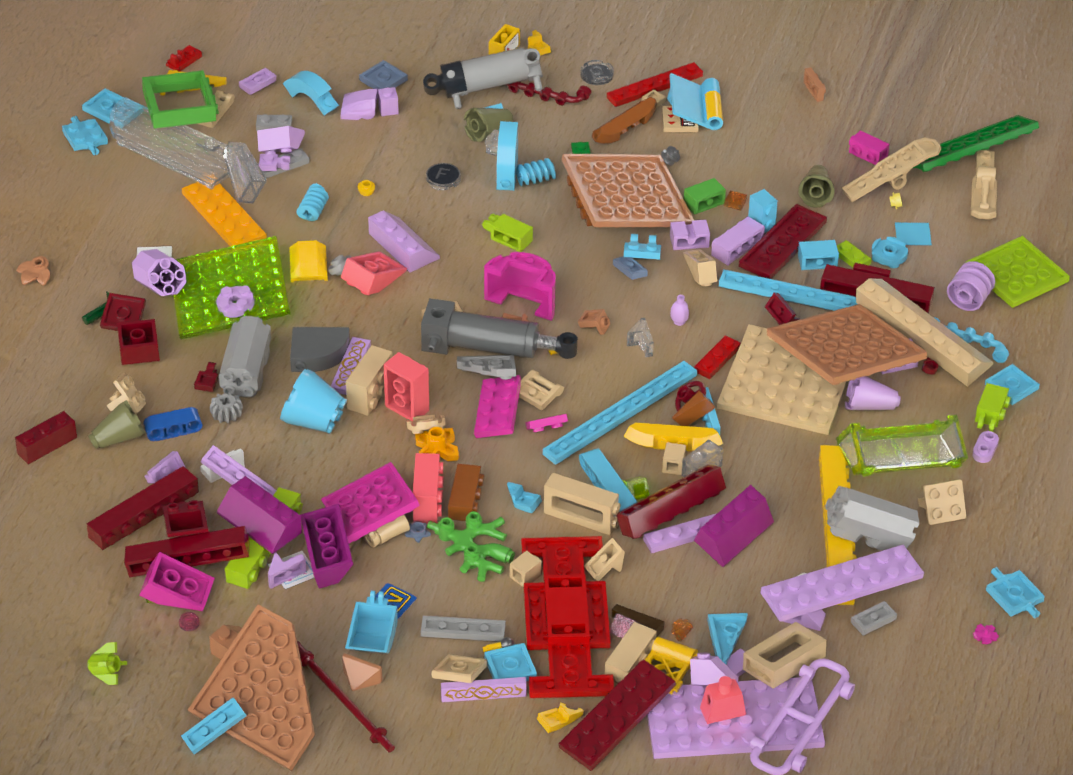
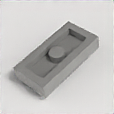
[256,114,292,131]
[851,601,897,636]

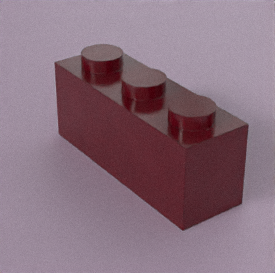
[15,411,77,465]

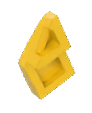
[528,30,551,56]
[537,702,584,733]

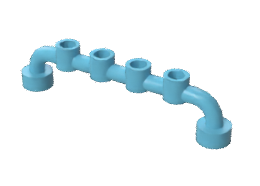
[934,317,1009,363]

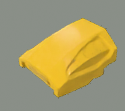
[289,240,328,282]

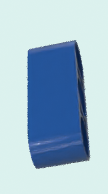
[143,407,203,441]

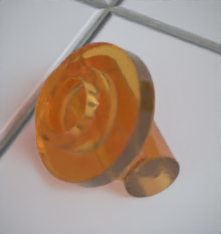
[671,618,693,641]

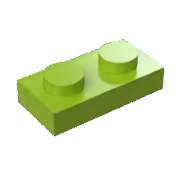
[837,240,871,268]

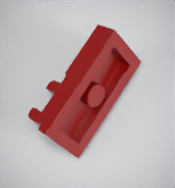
[166,45,202,71]

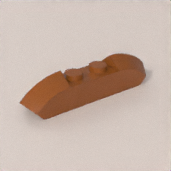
[592,97,657,144]

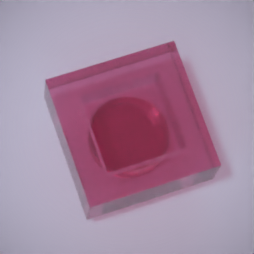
[610,613,637,638]

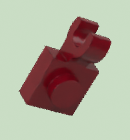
[194,362,218,392]

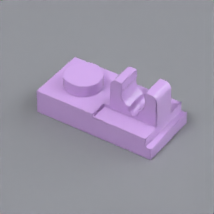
[144,451,186,483]

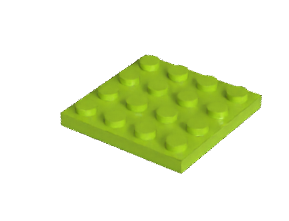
[966,236,1070,308]

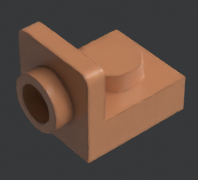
[578,309,611,335]

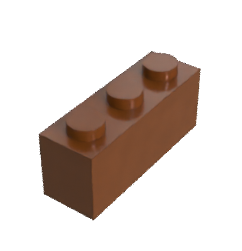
[448,463,484,521]

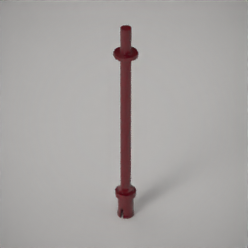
[297,641,395,753]

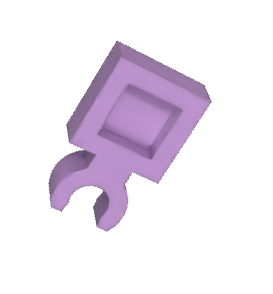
[259,154,290,171]

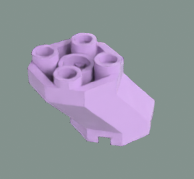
[132,249,186,297]

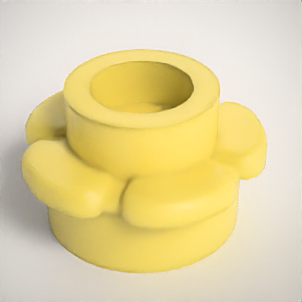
[889,192,902,210]

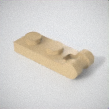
[197,90,235,128]

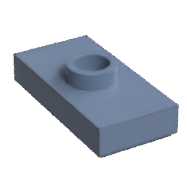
[613,256,648,280]

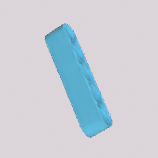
[579,448,637,512]

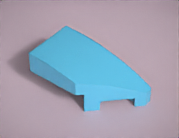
[507,482,542,513]

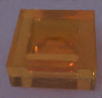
[724,190,747,211]

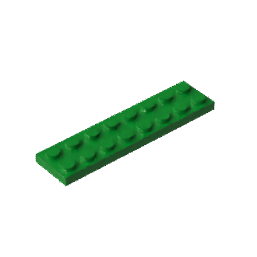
[913,115,1039,172]

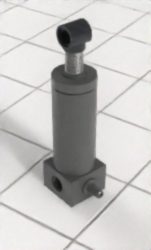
[421,298,578,359]

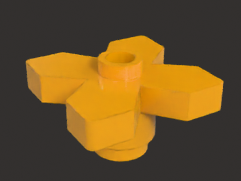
[415,427,459,461]

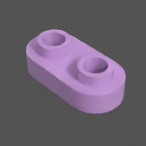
[972,431,999,463]

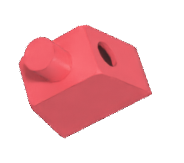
[700,676,746,724]

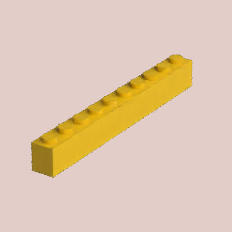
[819,445,857,605]

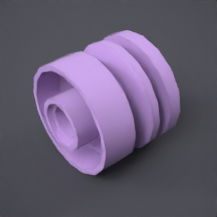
[947,261,995,311]

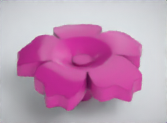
[973,624,999,644]

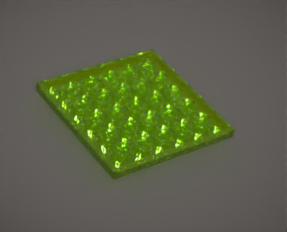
[174,236,291,340]

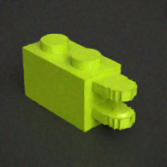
[482,214,533,252]
[975,383,1011,432]

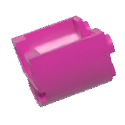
[484,252,556,321]

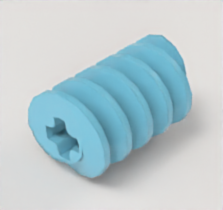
[516,158,556,187]
[297,183,329,221]

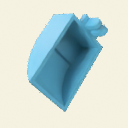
[345,590,398,654]

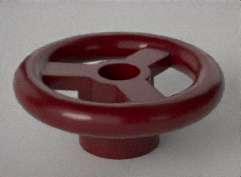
[675,380,706,412]

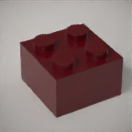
[117,319,160,365]

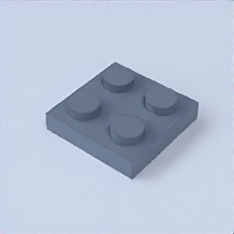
[359,60,408,89]

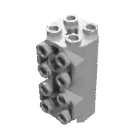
[219,316,271,397]
[825,486,919,551]

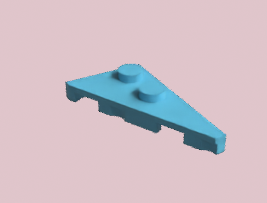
[707,613,748,664]

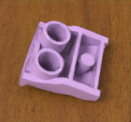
[341,89,378,120]

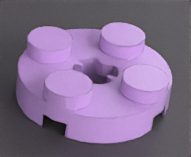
[216,286,255,318]

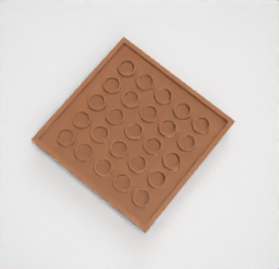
[561,154,695,228]
[767,304,927,385]

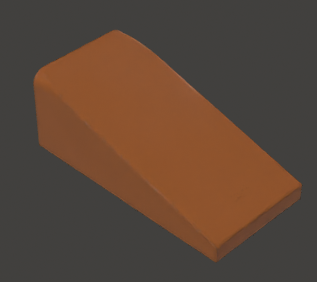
[672,391,715,426]

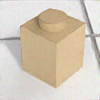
[662,442,686,475]
[510,551,541,587]

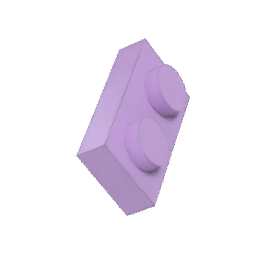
[239,68,277,95]

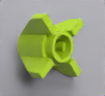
[87,642,127,685]

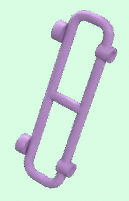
[750,658,855,775]

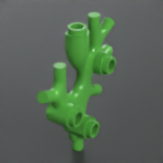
[427,511,515,582]

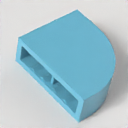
[497,121,518,191]

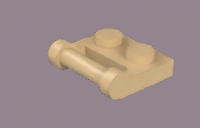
[519,370,564,410]

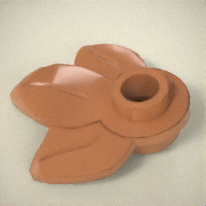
[16,256,51,286]

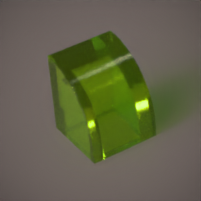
[622,476,650,500]

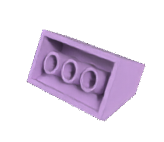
[368,210,440,272]

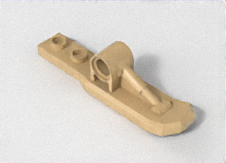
[842,137,941,202]
[971,150,997,219]

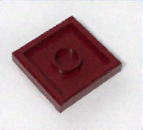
[100,293,146,331]

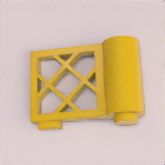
[645,637,698,694]

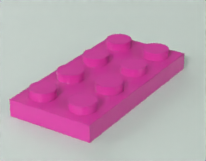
[474,375,521,438]

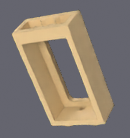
[544,473,621,535]
[743,622,827,689]

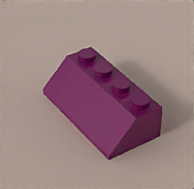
[217,476,302,554]
[694,485,774,567]
[301,503,353,589]

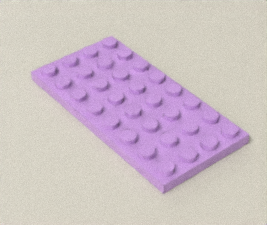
[647,677,825,759]

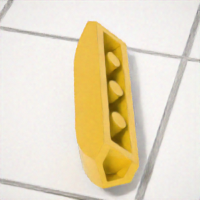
[624,422,723,452]

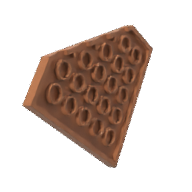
[188,604,315,771]

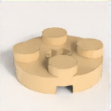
[406,415,446,434]

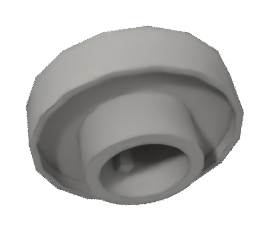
[328,254,351,276]

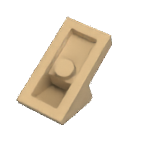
[584,538,625,581]

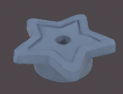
[405,522,431,543]

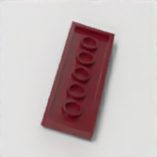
[738,204,827,279]
[558,659,676,771]

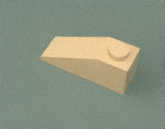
[683,249,717,286]

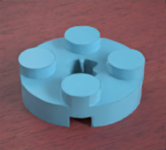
[871,237,908,268]

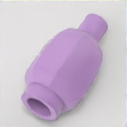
[670,294,689,326]

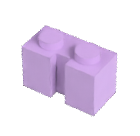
[670,220,710,250]

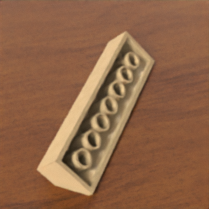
[856,278,993,387]

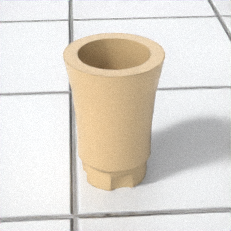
[364,515,410,548]

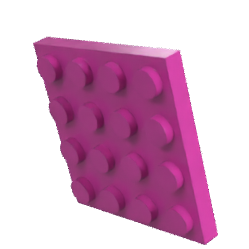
[321,462,420,543]

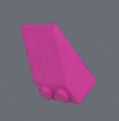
[139,552,215,611]

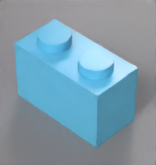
[748,189,778,233]
[798,240,839,270]

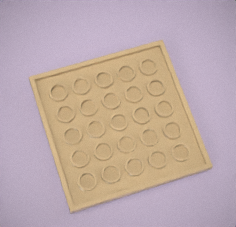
[717,324,848,435]

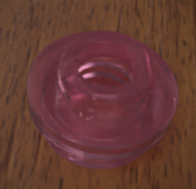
[179,612,200,631]

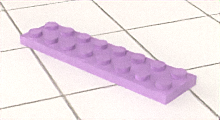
[760,545,924,622]

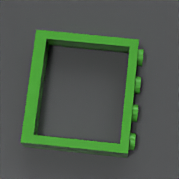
[142,70,219,129]

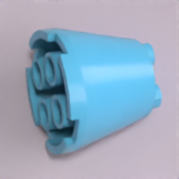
[280,369,347,434]

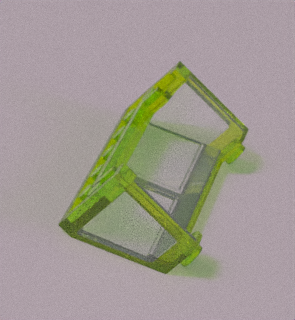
[836,415,968,477]

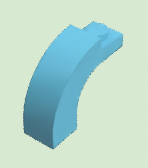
[283,71,339,116]

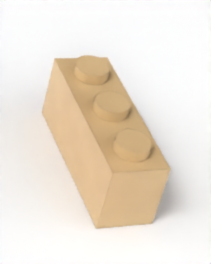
[605,622,657,683]

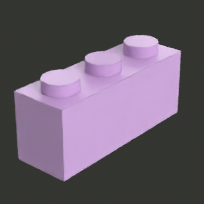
[711,217,765,265]

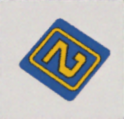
[376,583,417,619]

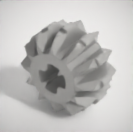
[210,392,243,423]

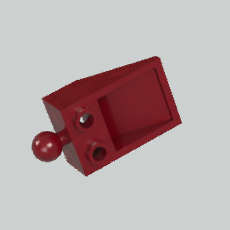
[163,500,209,537]

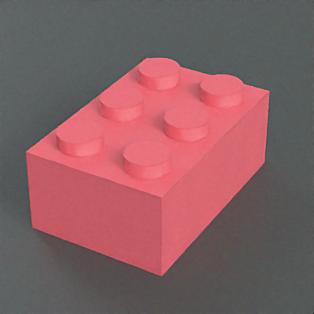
[384,352,429,422]
[413,453,444,524]

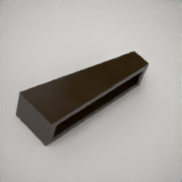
[611,604,664,638]

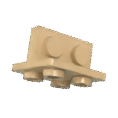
[106,372,146,414]
[918,479,966,525]

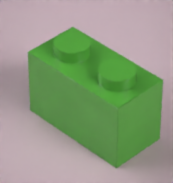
[684,178,726,215]

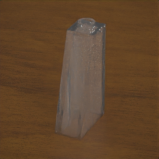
[223,142,267,204]

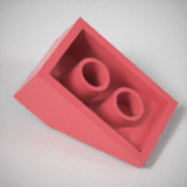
[341,251,407,295]

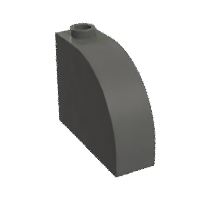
[290,327,350,372]

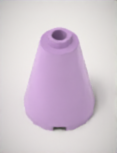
[845,376,901,410]

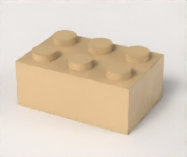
[346,345,392,416]

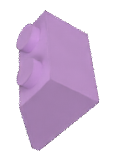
[257,126,305,154]

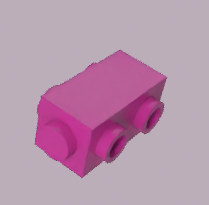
[849,130,890,165]

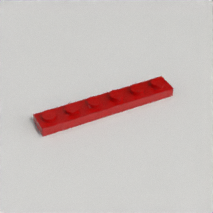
[607,62,703,107]

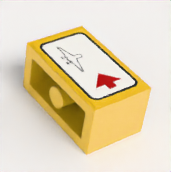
[489,24,520,55]

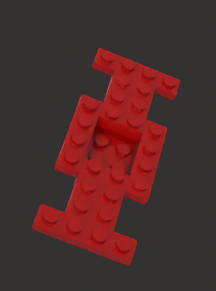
[521,536,614,698]

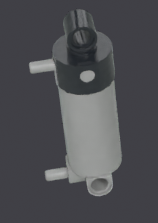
[423,47,543,109]

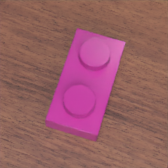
[525,414,568,432]

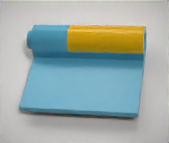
[669,73,723,130]

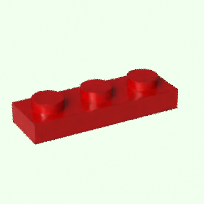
[694,335,741,379]

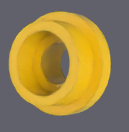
[357,180,375,196]

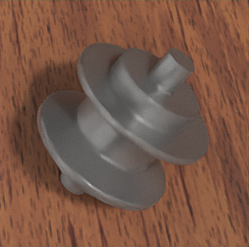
[661,146,680,166]

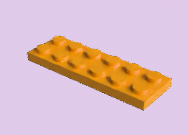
[182,176,267,252]

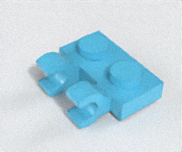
[623,234,661,260]

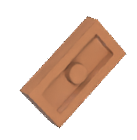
[804,67,826,102]

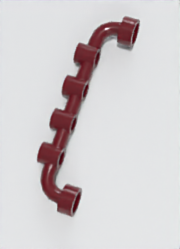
[506,81,592,106]

